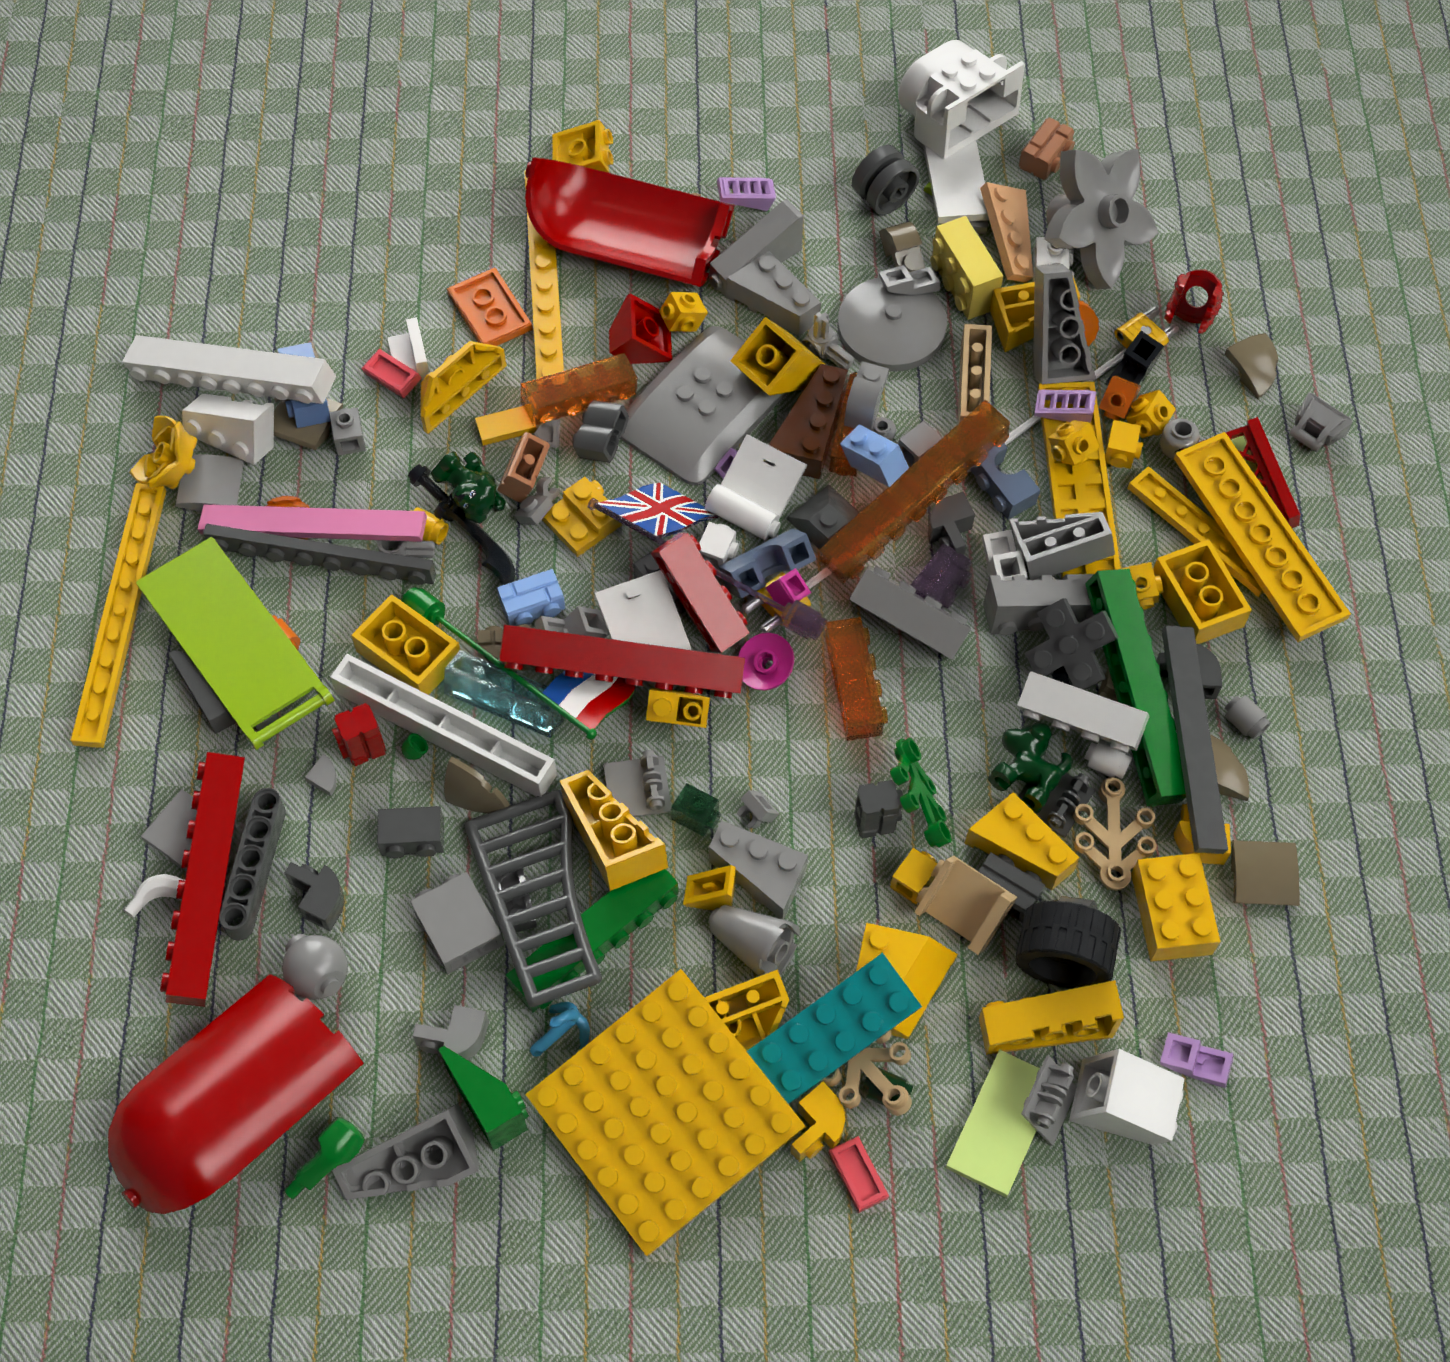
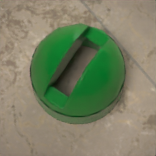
[401,733,428,760]

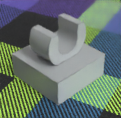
[737,790,779,829]

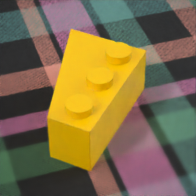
[964,792,1080,890]

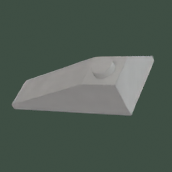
[332,1103,480,1200]

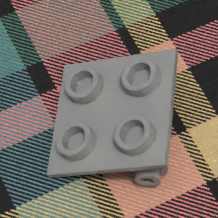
[603,750,672,817]
[1021,1055,1077,1146]

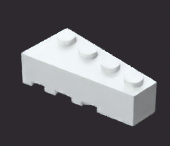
[1017,671,1149,753]

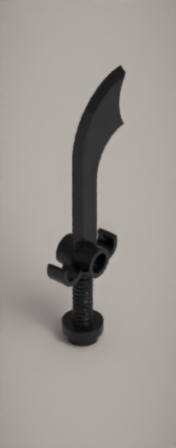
[408,464,515,585]

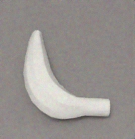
[124,874,184,918]

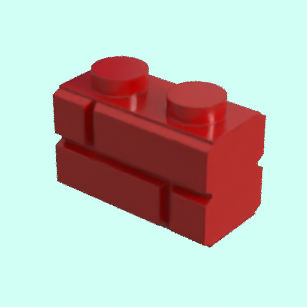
[332,703,386,766]

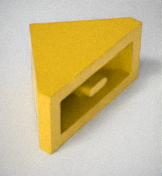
[683,865,736,910]

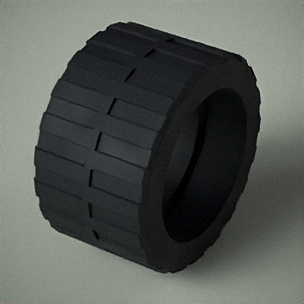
[1015,900,1121,989]

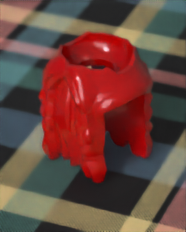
[1164,269,1224,334]

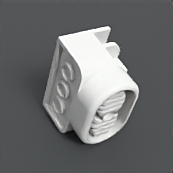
[898,40,1025,159]

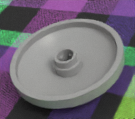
[837,277,947,371]

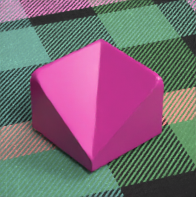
[765,568,811,611]

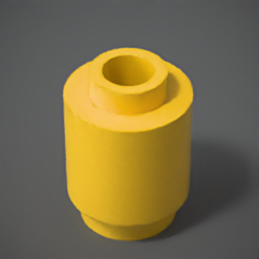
[410,507,449,545]

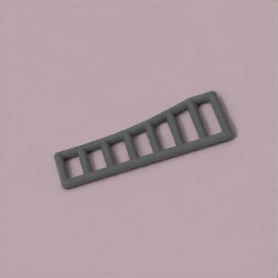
[464,790,602,1007]

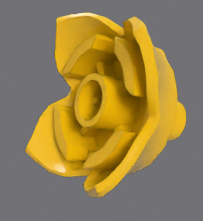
[129,416,197,489]

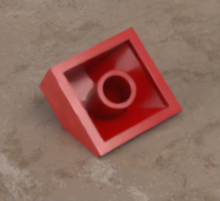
[609,293,672,364]

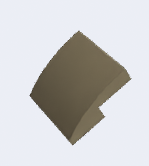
[274,398,343,450]
[1231,840,1300,906]

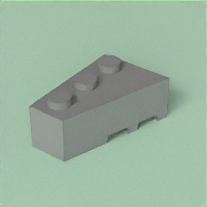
[709,820,808,920]

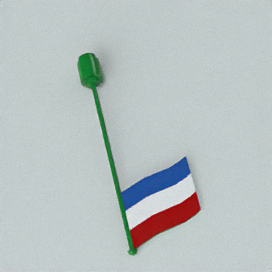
[402,587,636,740]

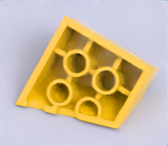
[856,923,958,1039]

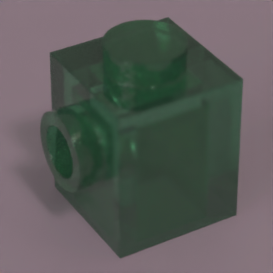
[671,783,721,837]

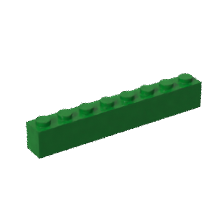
[1085,569,1186,807]

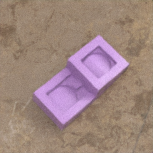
[1160,1032,1234,1088]

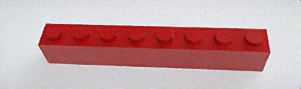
[499,624,745,698]
[160,752,245,1007]

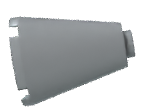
[709,905,800,977]

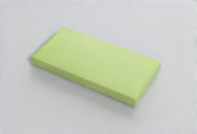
[946,1049,1040,1198]

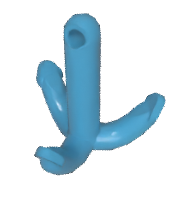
[530,1002,590,1057]

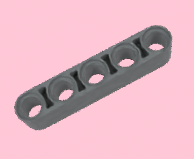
[219,788,286,941]

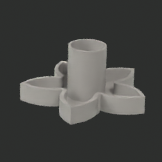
[1044,149,1158,289]

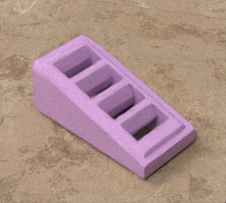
[717,177,776,211]
[1034,390,1096,423]

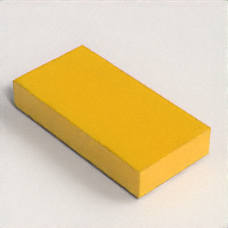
[475,404,537,446]

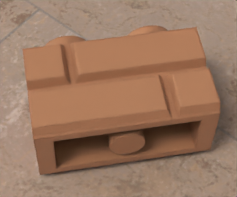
[1019,117,1075,180]
[497,432,550,502]

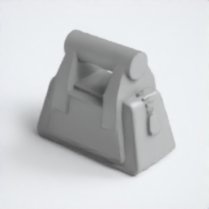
[1289,393,1353,453]

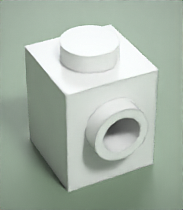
[699,522,739,572]

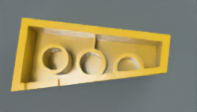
[560,770,669,891]
[979,980,1124,1055]

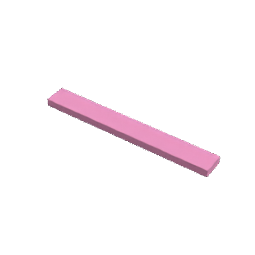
[198,504,427,542]

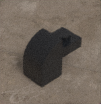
[1105,331,1164,386]

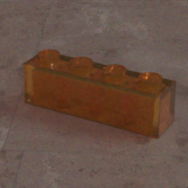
[520,353,638,426]
[824,617,888,741]

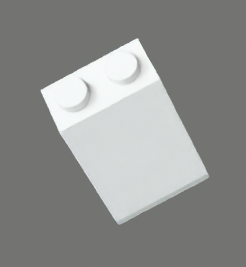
[1069,1049,1185,1145]

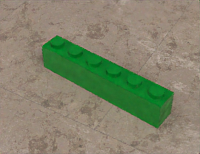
[506,869,679,1013]

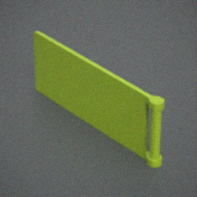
[136,537,335,751]

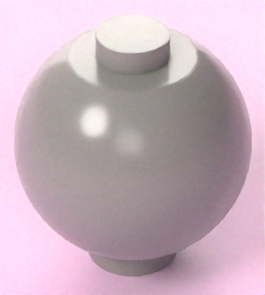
[282,934,348,1000]

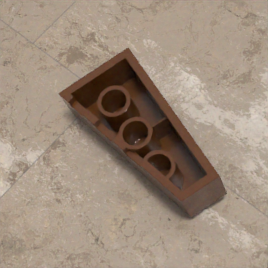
[769,364,848,479]

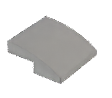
[175,454,244,512]
[141,789,235,872]

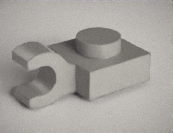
[514,477,560,525]

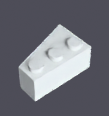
[182,393,274,465]

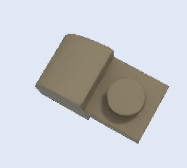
[879,221,926,273]

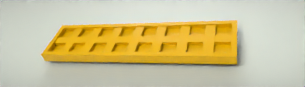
[1037,382,1121,579]

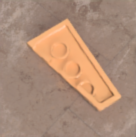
[980,182,1033,283]

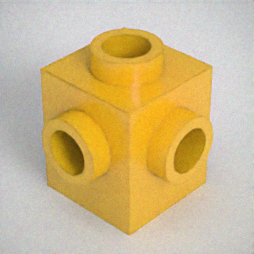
[659,292,708,332]
[1126,389,1176,438]
[1048,420,1100,466]
[1122,562,1164,610]

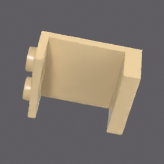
[914,856,1018,955]

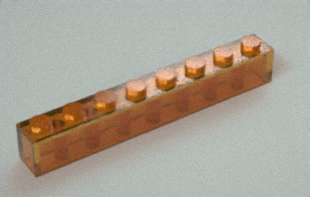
[819,400,1010,584]

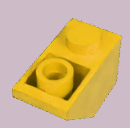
[646,688,710,728]

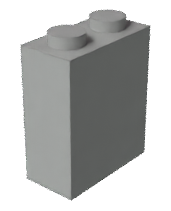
[410,872,504,975]

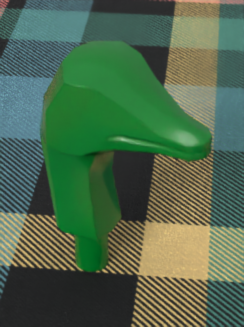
[285,1117,365,1199]

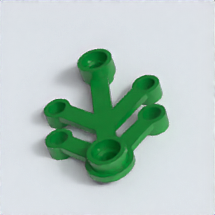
[890,738,952,848]

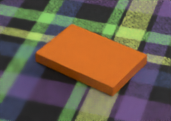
[447,267,533,346]

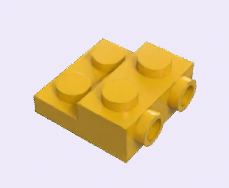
[552,120,614,173]
[542,476,622,557]

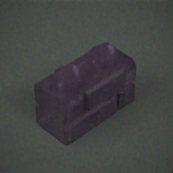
[911,544,972,609]

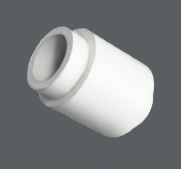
[1084,739,1133,779]

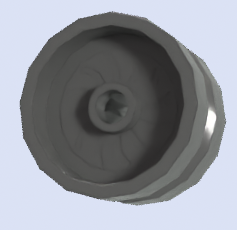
[851,144,920,215]

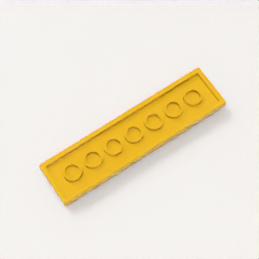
[1174,432,1351,642]

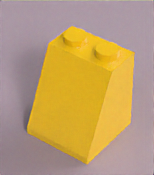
[730,317,826,396]

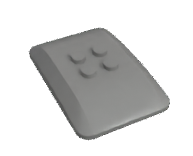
[620,326,788,485]

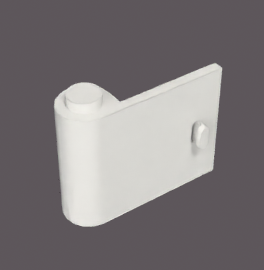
[705,434,807,541]
[594,570,691,650]

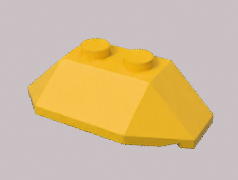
[420,341,507,434]
[704,969,789,1051]

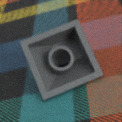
[787,484,868,556]

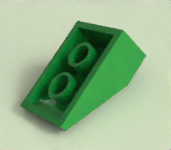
[438,1046,529,1151]

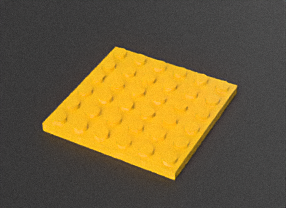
[525,969,806,1256]

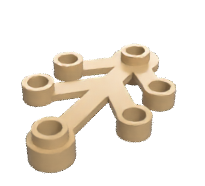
[1073,777,1157,891]
[822,1030,912,1116]

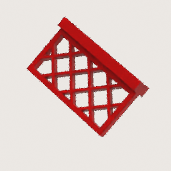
[1198,417,1300,528]

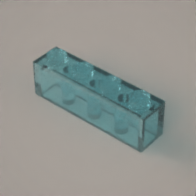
[444,650,565,738]

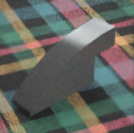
[169,650,279,734]

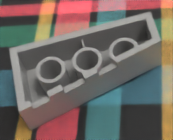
[1033,264,1096,384]
[849,565,971,660]
[983,574,1094,636]

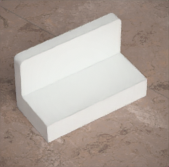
[388,317,429,379]

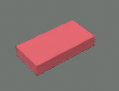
[361,349,422,399]
[828,1136,889,1213]

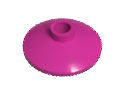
[738,633,794,691]

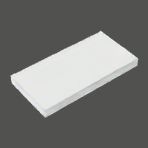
[924,140,989,224]

